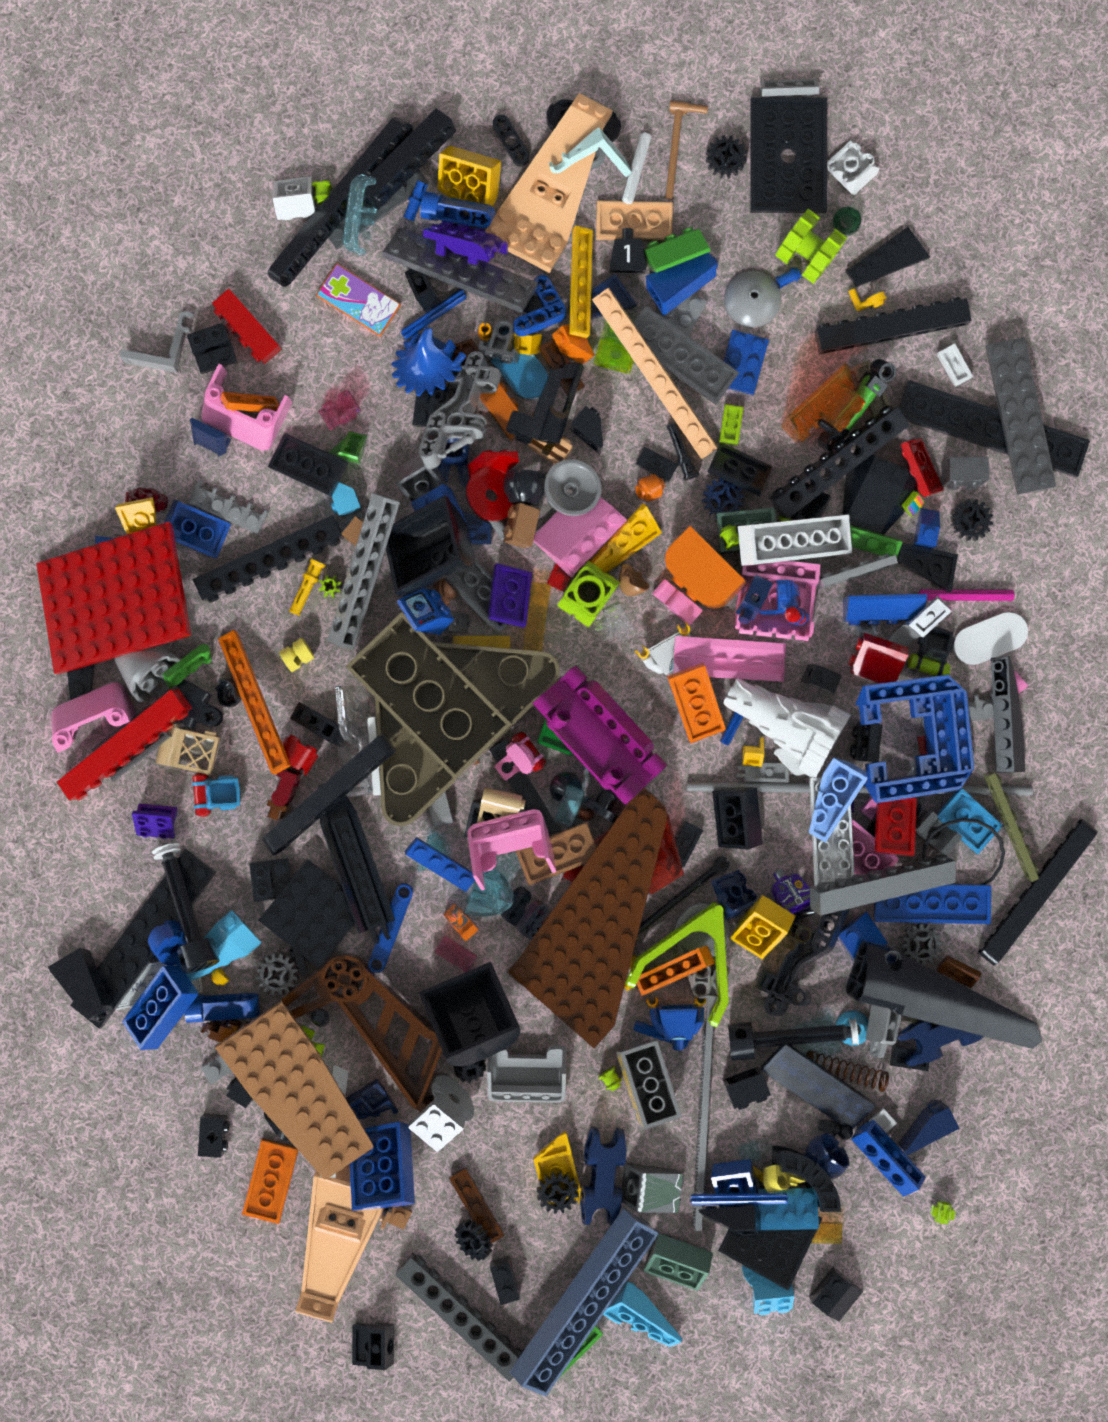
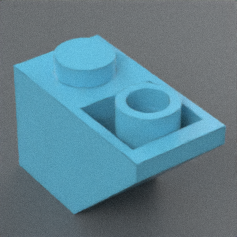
[331,483,362,517]

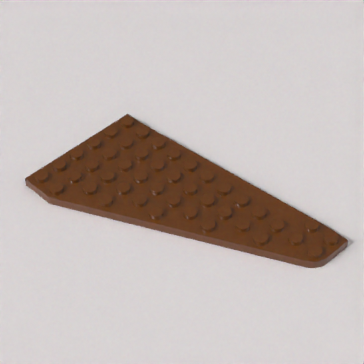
[507,787,668,1049]

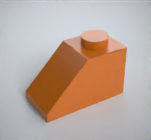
[552,324,595,365]

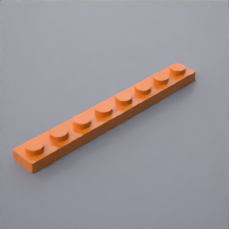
[218,630,291,775]

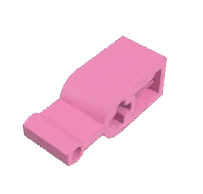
[652,579,703,626]

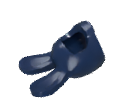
[437,438,470,487]

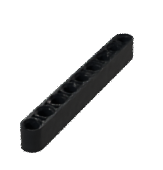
[262,734,396,856]
[978,819,1098,966]

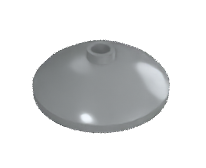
[724,271,781,328]
[544,459,601,516]

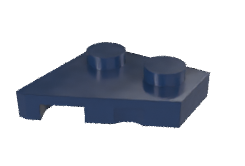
[461,510,492,545]

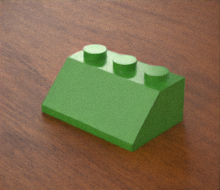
[643,226,711,273]

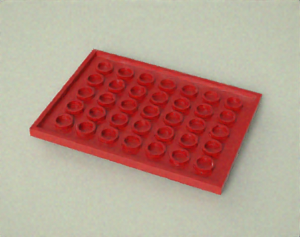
[36,522,192,674]

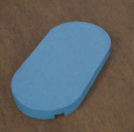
[488,330,548,399]

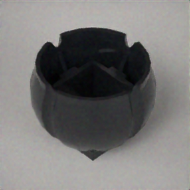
[503,469,545,506]

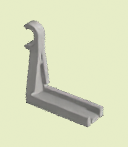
[120,311,194,373]

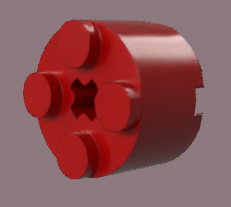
[282,734,319,776]

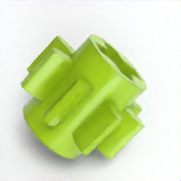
[318,575,342,598]
[930,1201,956,1224]

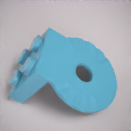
[742,1265,794,1315]

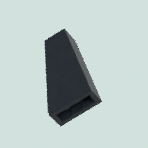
[48,948,114,1022]

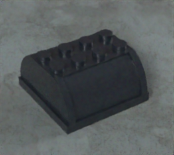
[386,495,476,597]
[419,961,521,1066]

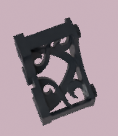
[772,1145,841,1212]

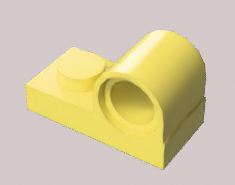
[763,1165,806,1193]

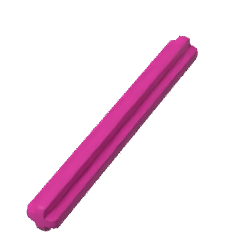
[919,589,1015,601]

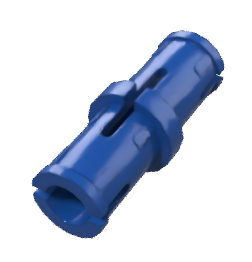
[403,180,428,221]

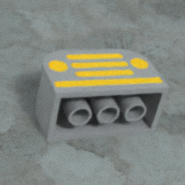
[617,1040,682,1130]

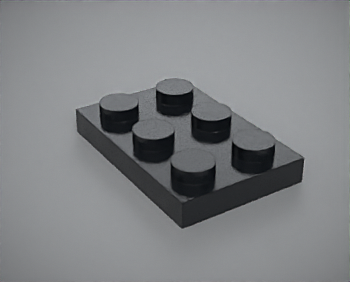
[707,443,773,496]

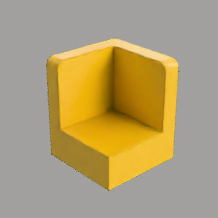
[514,333,542,355]
[742,737,764,767]

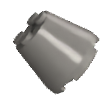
[114,645,180,702]

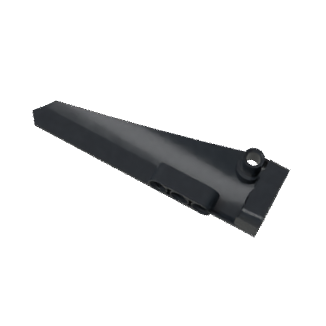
[846,941,1042,1049]

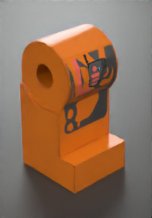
[443,903,479,941]

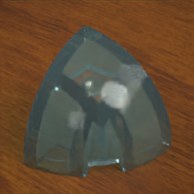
[463,868,514,917]

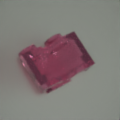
[318,390,362,431]

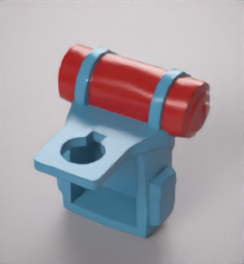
[192,773,240,817]

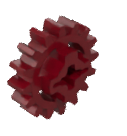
[125,487,168,513]

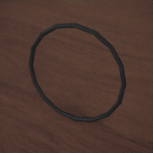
[921,818,1005,885]

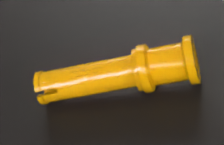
[288,558,326,616]

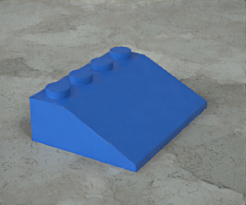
[349,1122,415,1211]

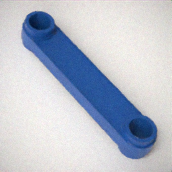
[368,883,414,973]

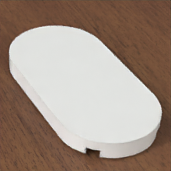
[953,612,1028,665]

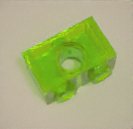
[594,338,634,375]

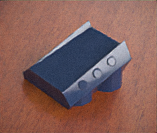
[189,418,231,457]
[711,870,757,921]

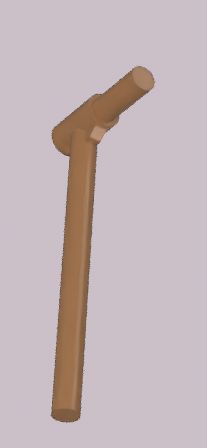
[665,100,708,200]

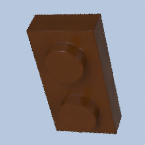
[937,955,981,988]

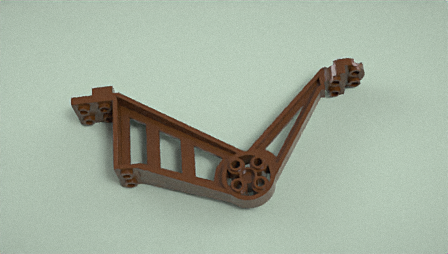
[200,953,442,1114]

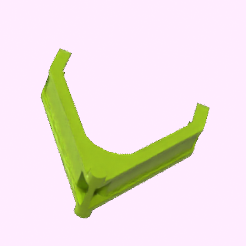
[625,902,729,1027]

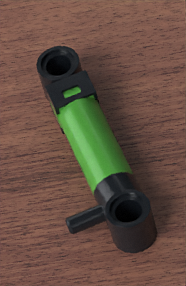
[817,359,896,452]

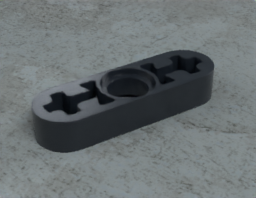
[493,115,529,167]

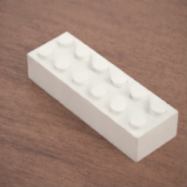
[738,515,852,566]

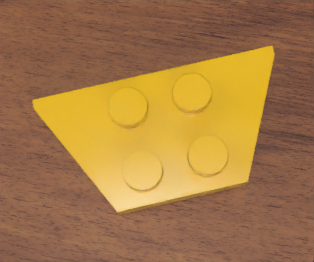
[533,1131,581,1203]

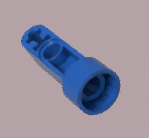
[420,191,495,228]
[185,993,261,1023]

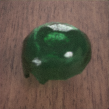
[833,207,862,236]

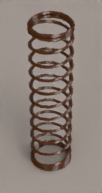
[806,1050,889,1092]

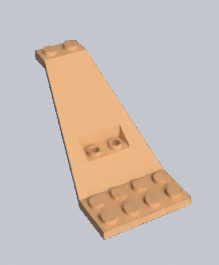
[485,93,613,273]
[295,1165,384,1323]

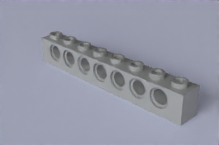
[327,493,400,650]

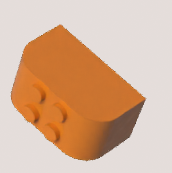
[665,526,747,609]

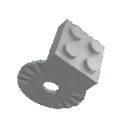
[408,1075,475,1152]

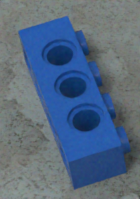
[851,1119,926,1197]

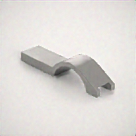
[887,596,952,647]

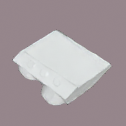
[827,140,879,195]

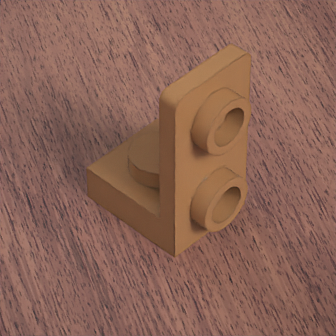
[379,1206,412,1230]

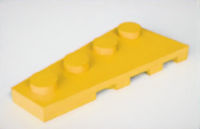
[590,503,662,573]

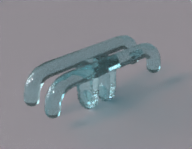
[343,174,376,256]

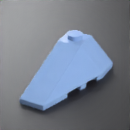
[809,757,868,843]

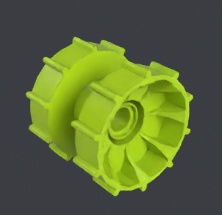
[775,209,847,284]

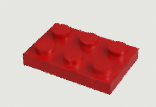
[900,438,944,497]
[875,797,917,856]

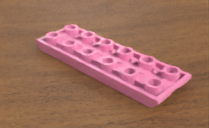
[673,636,786,682]

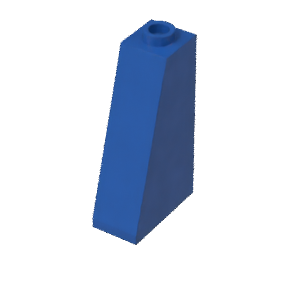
[646,252,718,315]

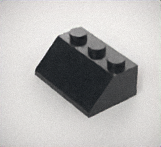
[712,787,763,850]

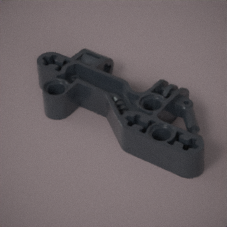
[755,907,850,1016]

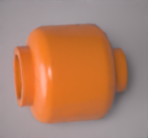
[635,474,665,502]

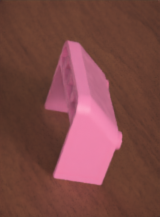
[202,364,293,451]
[467,809,556,890]

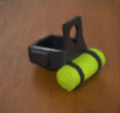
[907,627,955,676]

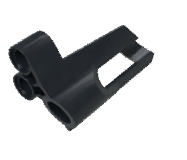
[506,362,584,445]

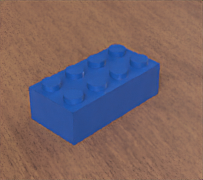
[122,966,199,1050]

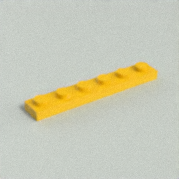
[569,225,593,338]

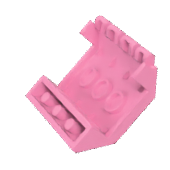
[735,561,821,641]

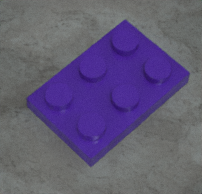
[488,563,532,628]

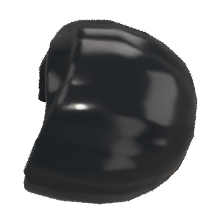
[550,772,582,802]

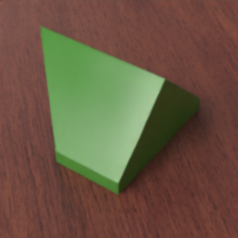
[328,431,367,464]

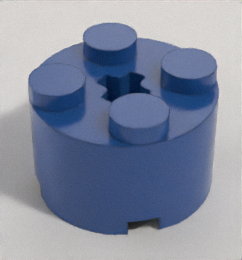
[148,920,186,966]

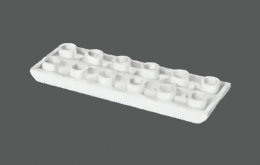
[809,778,854,886]

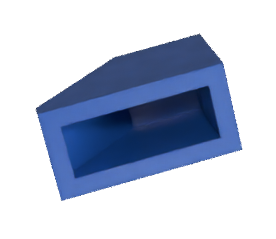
[913,508,940,549]

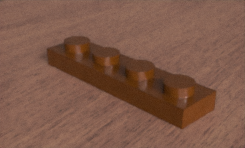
[449,1167,504,1243]

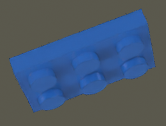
[724,330,769,395]

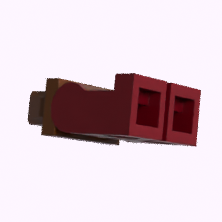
[267,768,303,821]

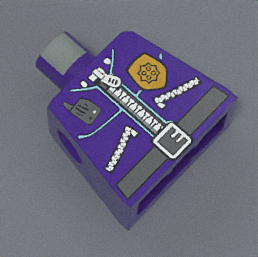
[771,869,810,914]

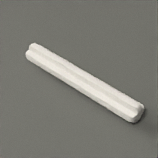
[622,132,651,205]

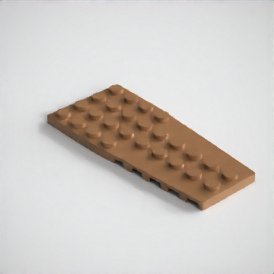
[215,1001,374,1180]

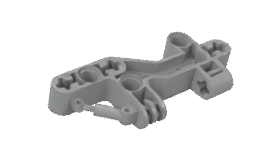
[419,351,501,469]

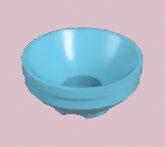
[836,1010,869,1046]

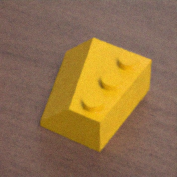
[437,145,501,207]

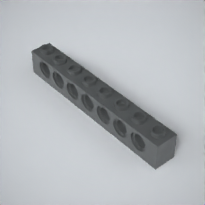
[395,1253,523,1382]

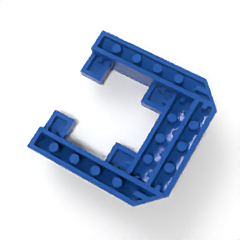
[855,675,974,803]

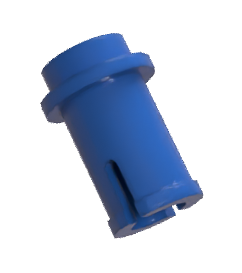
[775,267,801,288]

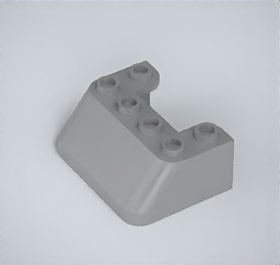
[487,1044,566,1103]

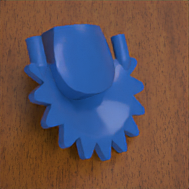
[391,326,466,396]

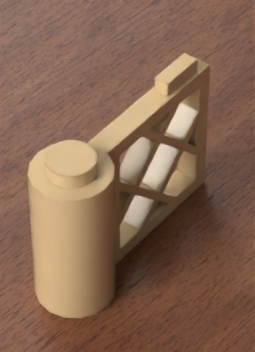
[155,723,220,775]
[477,787,526,823]

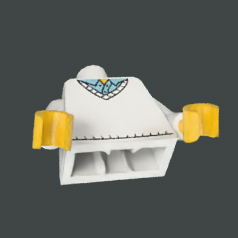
[635,622,691,675]

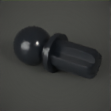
[818,1119,853,1140]

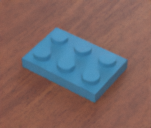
[937,788,1003,854]
[757,1188,819,1230]

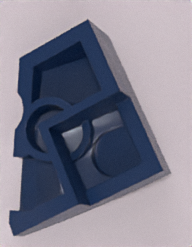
[346,1079,398,1120]

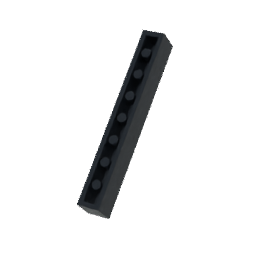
[814,297,972,355]

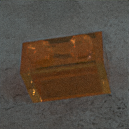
[818,383,866,432]

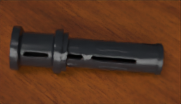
[667,422,700,481]

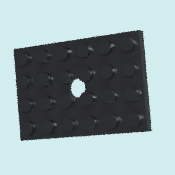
[750,98,827,213]

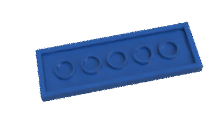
[874,884,991,924]

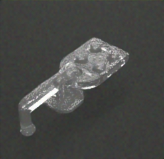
[335,686,373,797]

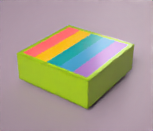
[902,491,925,517]

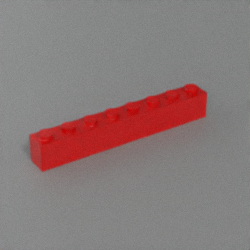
[56,689,192,801]

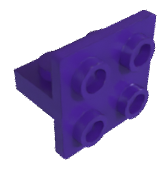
[132,803,178,839]

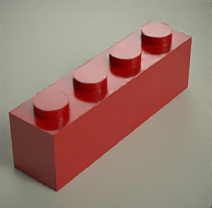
[212,288,282,364]

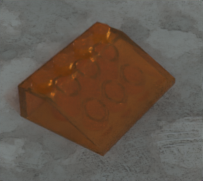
[781,363,854,443]

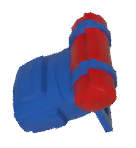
[759,580,809,626]

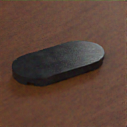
[546,99,621,142]

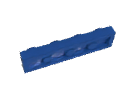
[404,837,475,892]

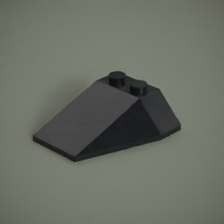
[842,455,919,535]

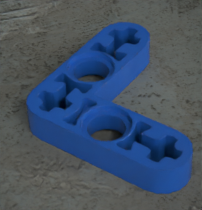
[513,275,566,336]

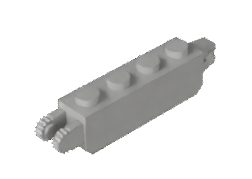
[866,951,904,1058]

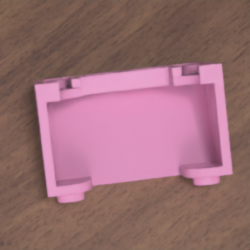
[51,682,137,753]

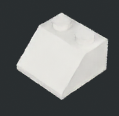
[273,176,316,220]

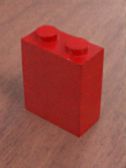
[848,632,908,683]

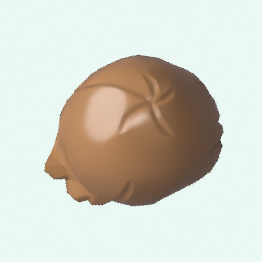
[618,564,650,597]

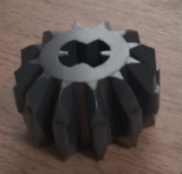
[453,1059,486,1084]

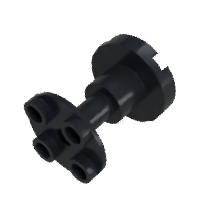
[582,788,618,823]

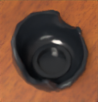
[215,678,242,707]

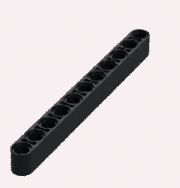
[268,117,413,287]

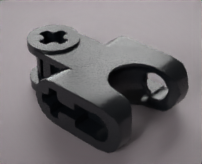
[177,679,223,729]

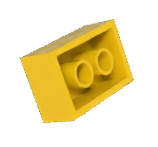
[729,895,795,959]

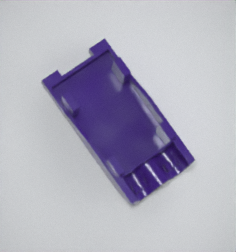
[423,221,508,265]

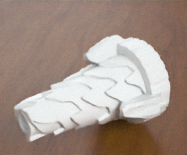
[724,678,851,778]

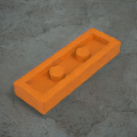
[220,392,280,412]

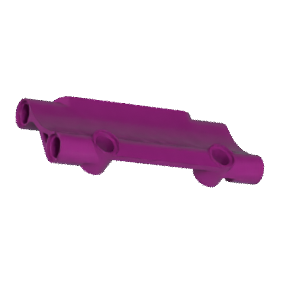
[532,665,668,805]

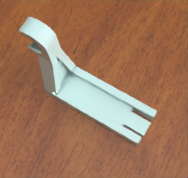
[549,127,632,177]

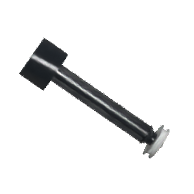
[152,843,220,973]
[728,1017,860,1061]

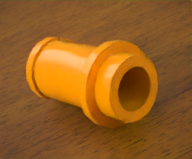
[478,323,493,341]

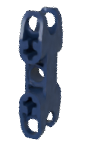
[897,1020,984,1066]
[580,1126,627,1225]

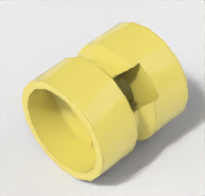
[279,637,315,672]

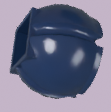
[805,1133,850,1180]

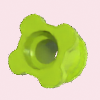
[312,181,332,205]
[720,524,739,550]
[598,1066,622,1091]

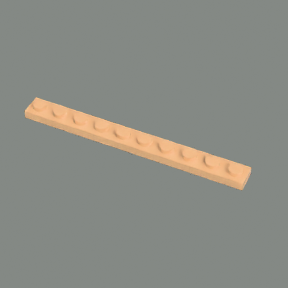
[592,288,718,459]

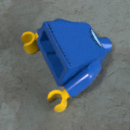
[646,997,707,1051]

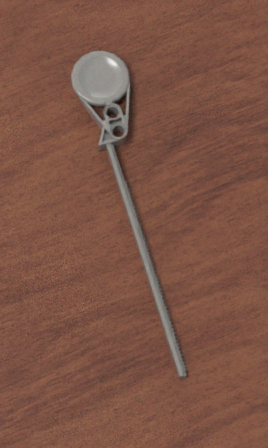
[675,902,731,1231]

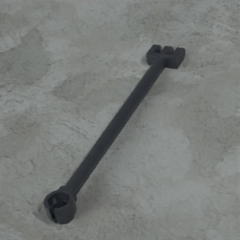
[638,856,730,935]

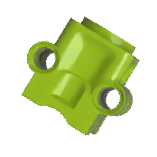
[557,560,620,628]

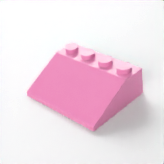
[533,497,627,578]

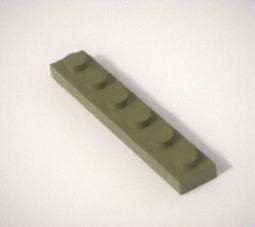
[983,771,1039,882]

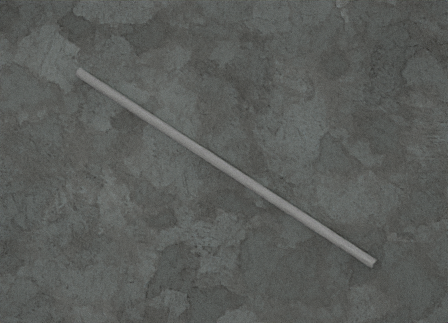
[687,782,1033,795]

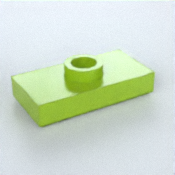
[719,404,744,445]

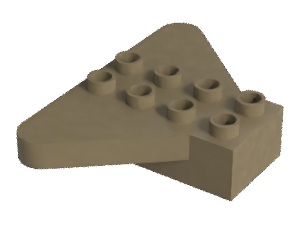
[345,612,560,826]

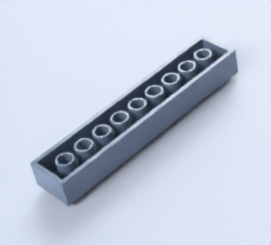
[510,1208,659,1397]

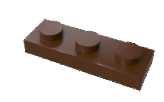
[538,339,585,395]

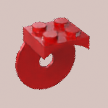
[466,449,520,521]

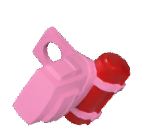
[494,732,546,780]

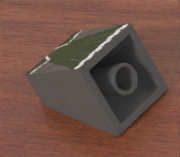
[621,1163,684,1213]

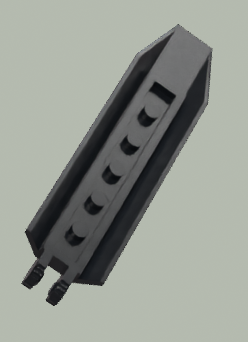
[318,784,395,944]

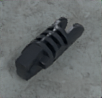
[311,1008,330,1027]

